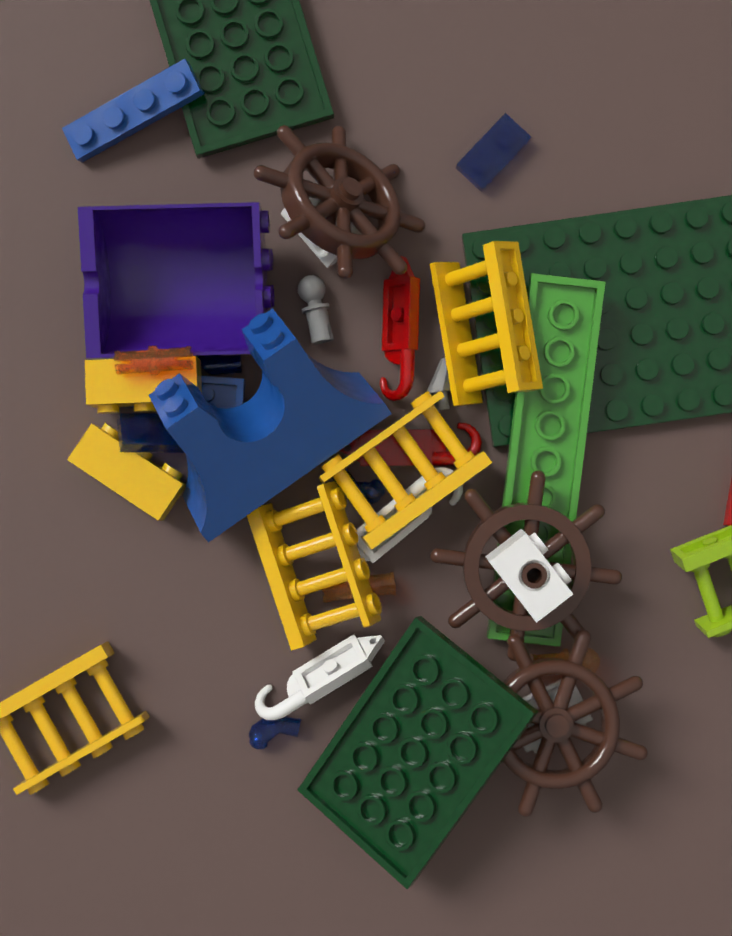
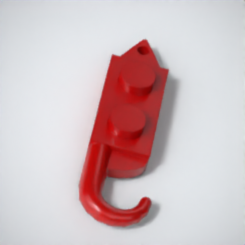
[380,256,420,401]
[339,422,482,466]

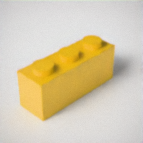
[85,356,202,414]
[67,423,186,521]

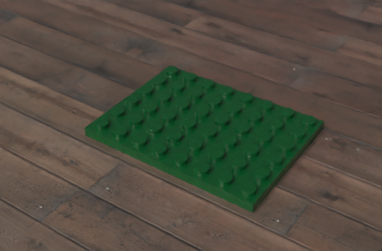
[462,195,732,447]

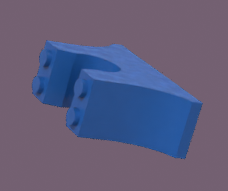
[149,308,392,543]

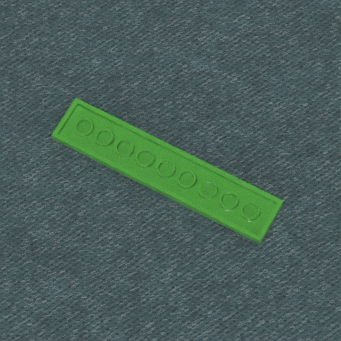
[487,273,606,647]

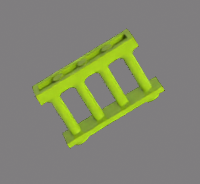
[670,525,732,638]

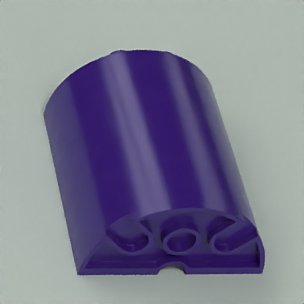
[78,202,275,358]

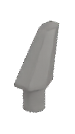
[427,357,450,411]

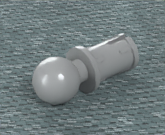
[298,275,334,344]

